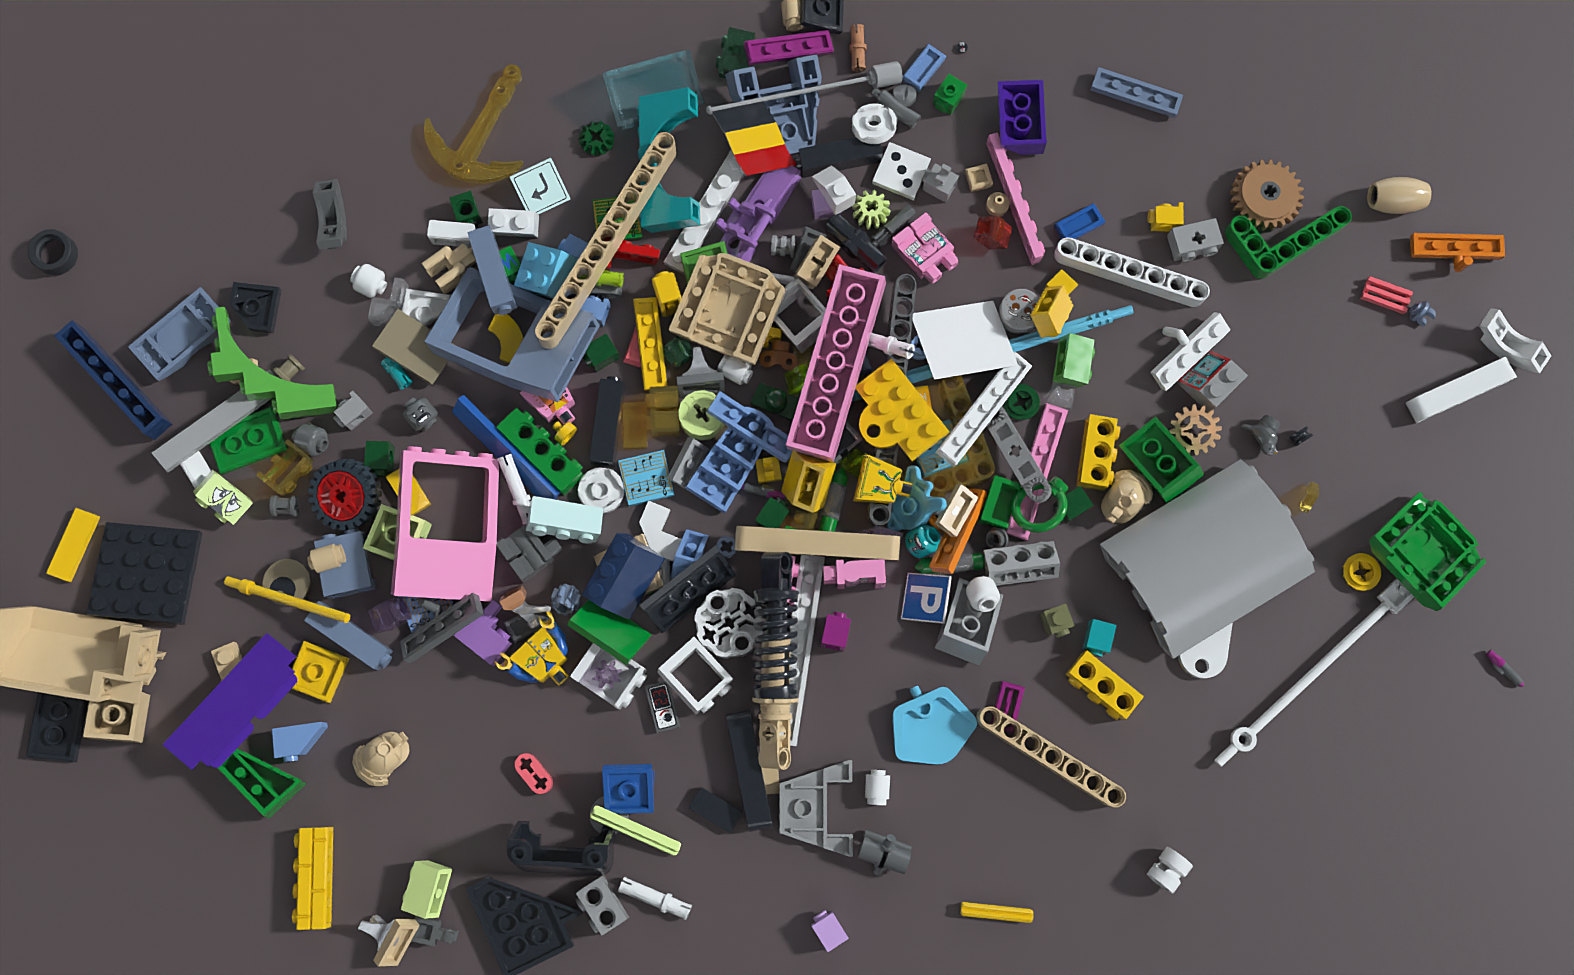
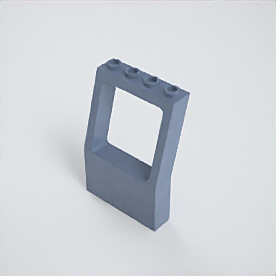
[425,267,600,402]

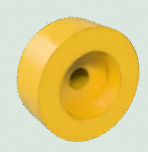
[552,421,577,446]

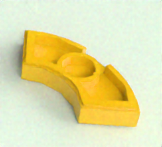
[488,314,524,364]

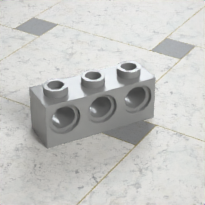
[983,541,1060,586]

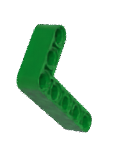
[1225,206,1352,279]

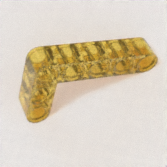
[929,375,995,497]

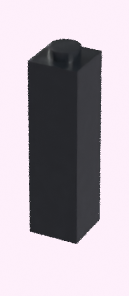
[795,137,883,178]
[589,376,626,467]

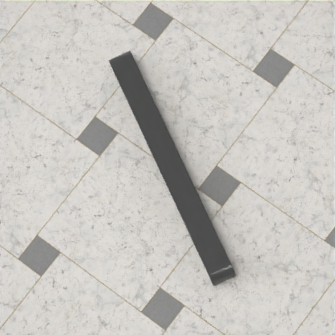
[866,274,916,527]

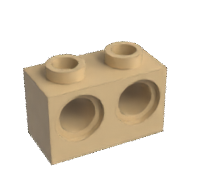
[793,235,840,289]

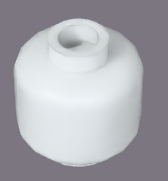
[350,264,387,298]
[966,576,1000,612]

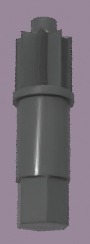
[871,205,916,248]

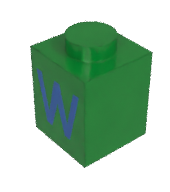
[499,245,521,285]

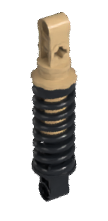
[752,552,799,770]

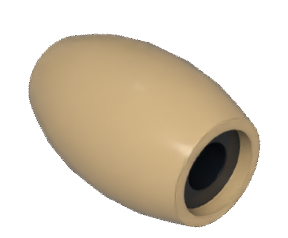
[1367,177,1431,214]

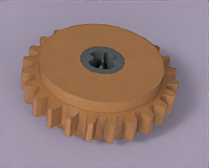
[1230,160,1304,231]

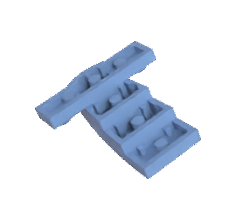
[685,391,792,513]

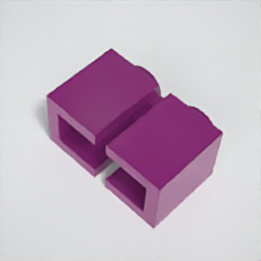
[820,612,851,652]

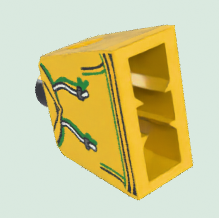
[853,455,912,504]

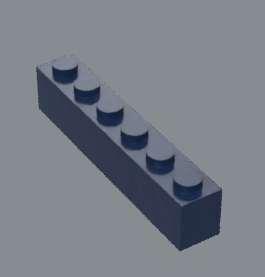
[54,320,173,440]

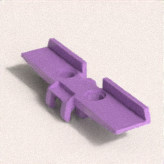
[715,166,801,262]

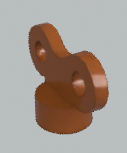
[759,340,799,371]

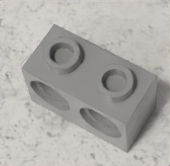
[576,875,629,936]

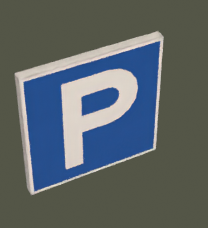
[901,573,952,624]

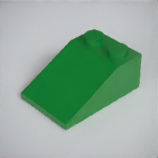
[1119,416,1204,504]

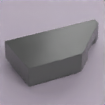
[504,614,549,644]

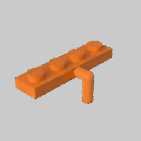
[1410,233,1505,272]
[928,488,988,574]

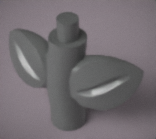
[871,84,921,129]

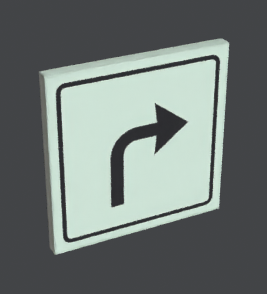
[510,157,570,214]

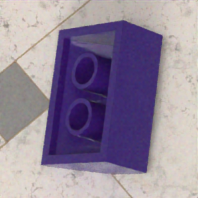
[997,80,1047,155]

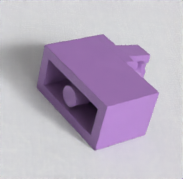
[454,600,513,666]

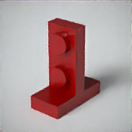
[604,237,660,271]

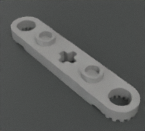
[987,406,1051,503]

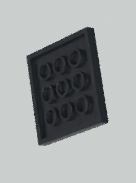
[86,522,202,625]

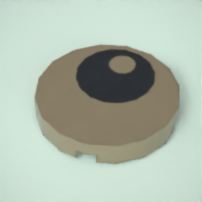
[263,559,312,606]

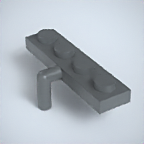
[400,593,484,663]

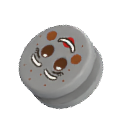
[998,289,1039,334]

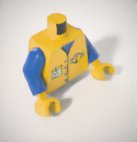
[494,611,569,686]

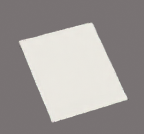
[913,301,1018,380]

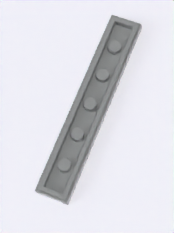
[152,370,275,472]

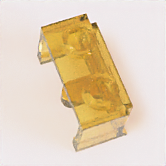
[256,439,314,496]

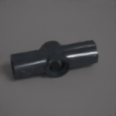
[825,214,887,273]

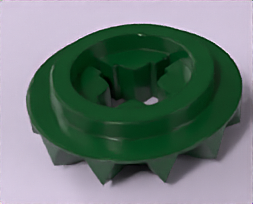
[579,120,615,156]
[1003,384,1040,421]

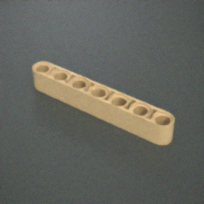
[734,526,900,560]
[976,707,1126,807]

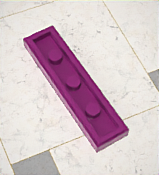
[744,30,834,65]

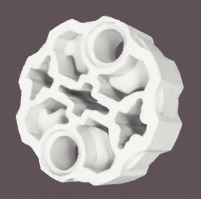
[695,588,764,659]

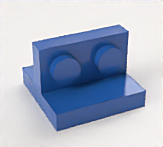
[602,764,655,814]

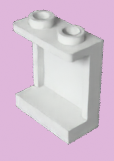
[570,643,647,710]

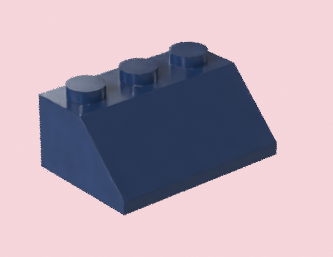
[582,533,665,619]

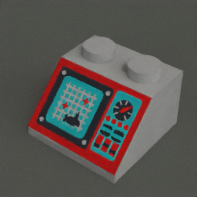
[1176,350,1248,412]

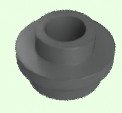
[985,527,1008,548]

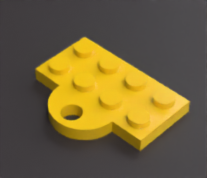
[855,358,950,462]

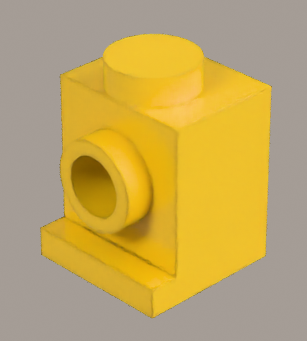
[1147,202,1184,232]

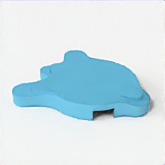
[887,465,947,531]

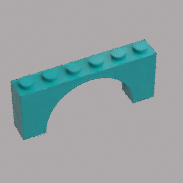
[637,87,701,233]

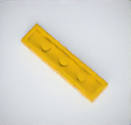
[633,297,667,391]

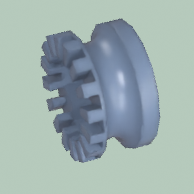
[716,536,737,558]

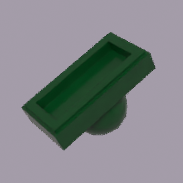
[751,382,799,422]

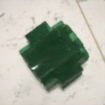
[663,336,693,367]

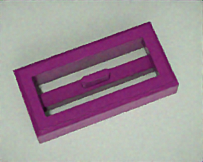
[990,681,1025,734]

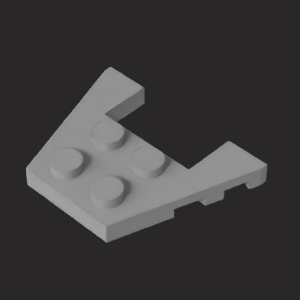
[780,760,853,857]

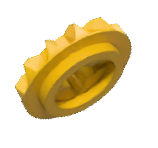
[1342,553,1381,591]

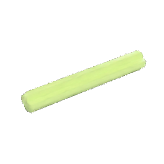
[590,805,681,856]

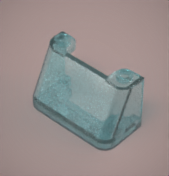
[602,49,704,130]

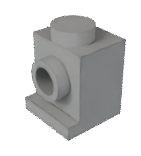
[333,391,373,431]

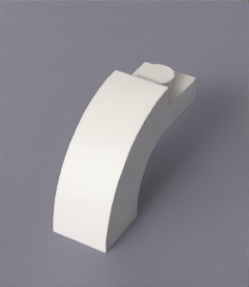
[1479,308,1551,374]

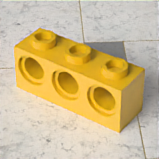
[1076,414,1120,491]
[1065,651,1144,720]

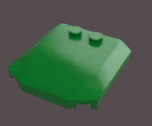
[1369,492,1486,611]

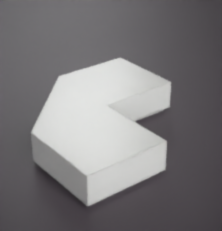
[639,501,682,562]

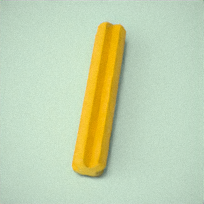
[960,902,1033,923]

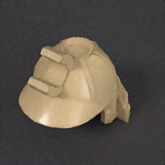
[1101,470,1153,524]
[352,731,410,786]

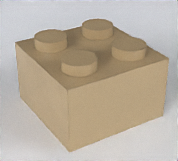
[83,692,150,743]

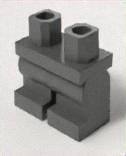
[496,524,562,583]

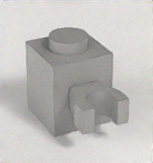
[921,163,959,203]

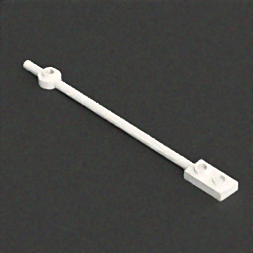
[1214,578,1414,767]

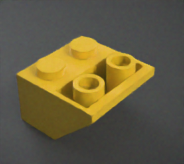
[781,451,836,513]

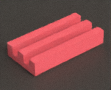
[1360,276,1413,314]

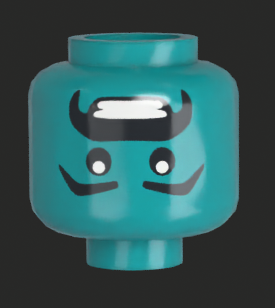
[905,524,940,558]

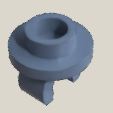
[1409,301,1436,326]

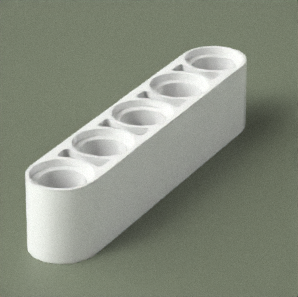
[1406,357,1517,423]

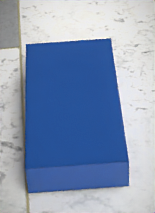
[1054,203,1105,239]

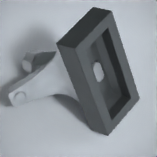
[677,347,725,398]

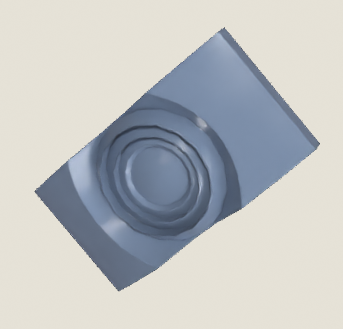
[128,287,231,381]

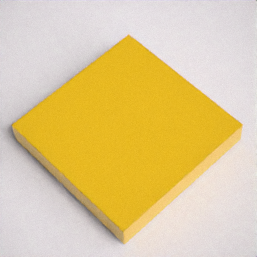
[292,641,350,703]

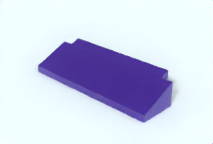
[163,633,297,770]

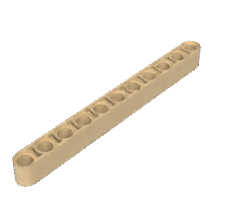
[535,132,676,349]

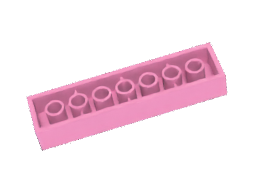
[786,264,886,462]

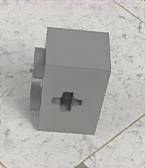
[1167,218,1224,262]

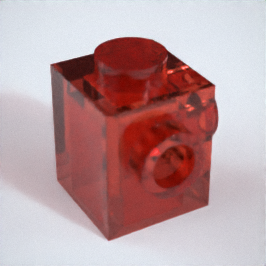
[973,216,1013,250]

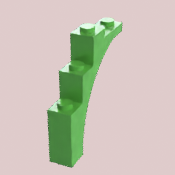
[208,307,337,420]

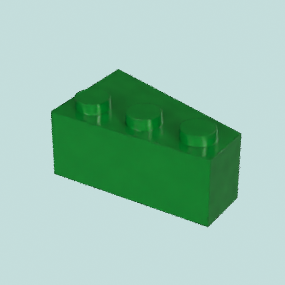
[218,748,306,819]

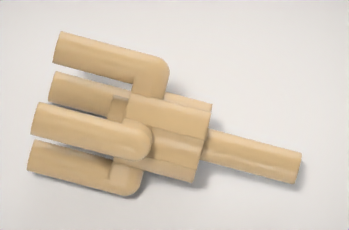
[422,243,477,294]

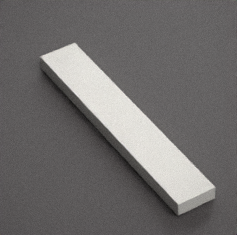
[936,351,1032,467]

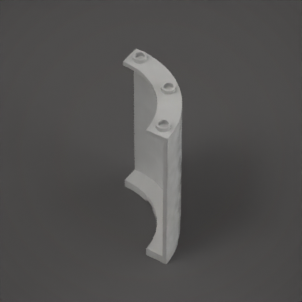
[1100,459,1315,659]

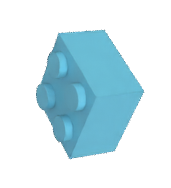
[514,242,579,299]

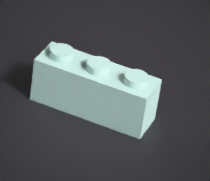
[526,496,603,544]

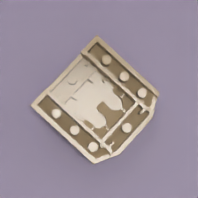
[669,253,786,365]

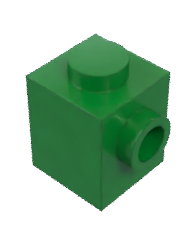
[932,74,968,115]

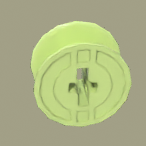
[679,390,724,441]

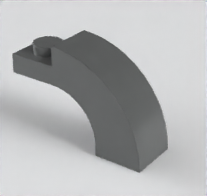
[313,179,347,250]

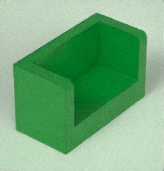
[978,475,1021,531]

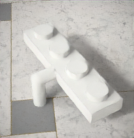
[1150,312,1230,391]

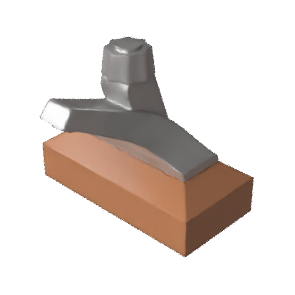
[499,585,551,628]

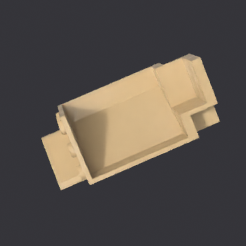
[0,606,166,704]

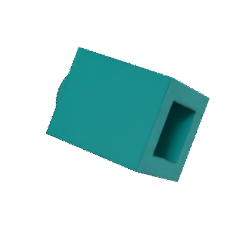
[1082,619,1116,657]

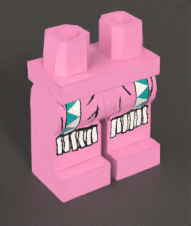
[891,213,958,284]
[823,559,886,589]

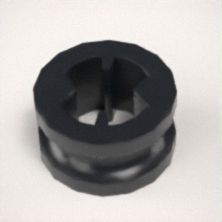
[1289,426,1313,447]

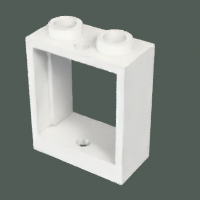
[774,278,826,353]
[657,637,733,714]

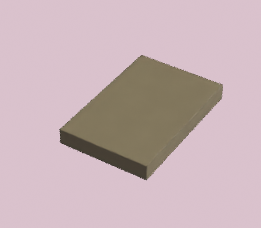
[372,309,456,385]

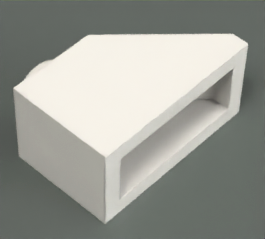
[812,165,856,215]

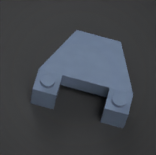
[725,55,822,154]

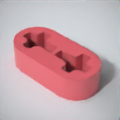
[515,753,553,794]

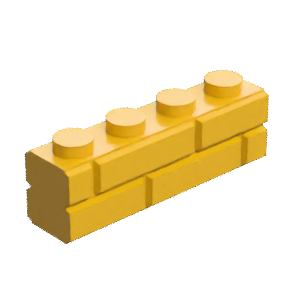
[292,827,333,930]

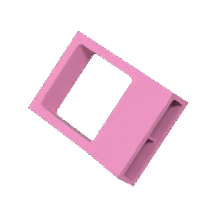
[391,446,499,601]

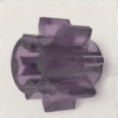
[592,660,622,689]

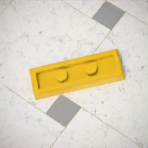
[46,508,100,582]

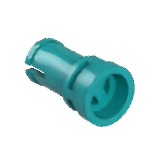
[381,357,413,390]

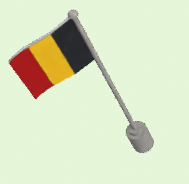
[706,61,903,176]

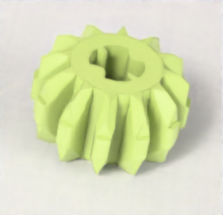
[852,189,890,230]

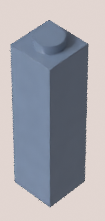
[467,225,517,315]
[304,601,393,671]

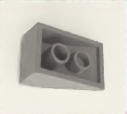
[935,578,1003,665]

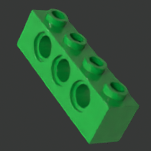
[497,407,584,496]

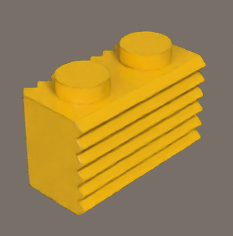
[652,271,682,317]
[1030,285,1074,338]

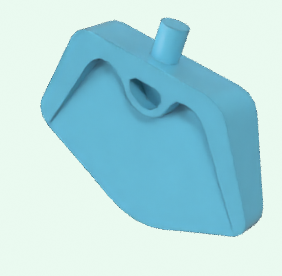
[892,686,977,764]

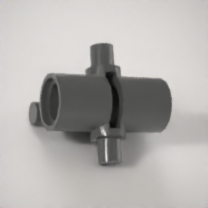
[857,830,912,876]

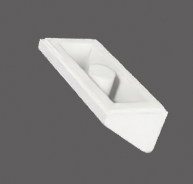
[427,220,476,247]
[180,451,211,489]

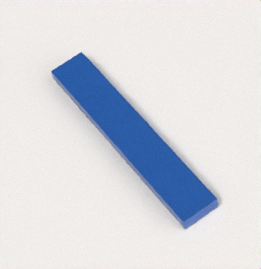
[452,395,560,500]

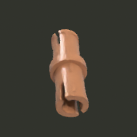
[849,24,867,72]

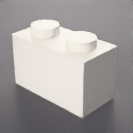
[488,208,539,238]

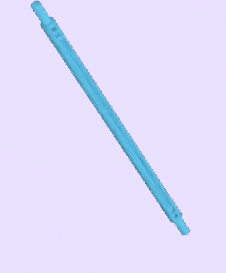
[851,305,1134,402]

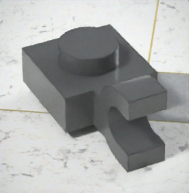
[411,916,459,947]

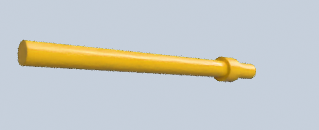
[224,576,350,623]

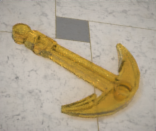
[424,64,524,183]

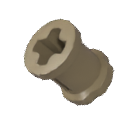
[273,354,305,382]

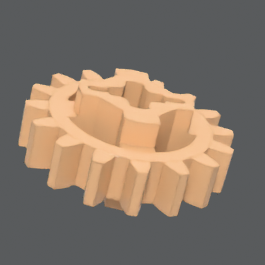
[1170,404,1222,455]

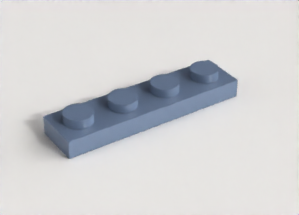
[1090,67,1183,118]

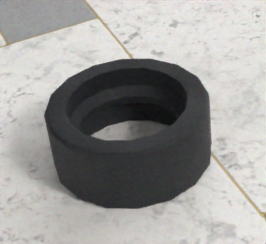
[28,229,78,275]

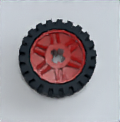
[308,459,382,530]

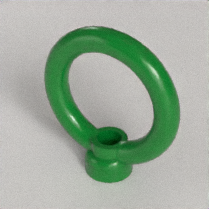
[1011,476,1069,533]

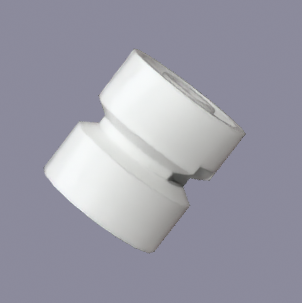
[1147,847,1193,894]

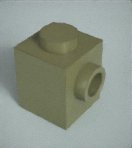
[1039,604,1075,638]

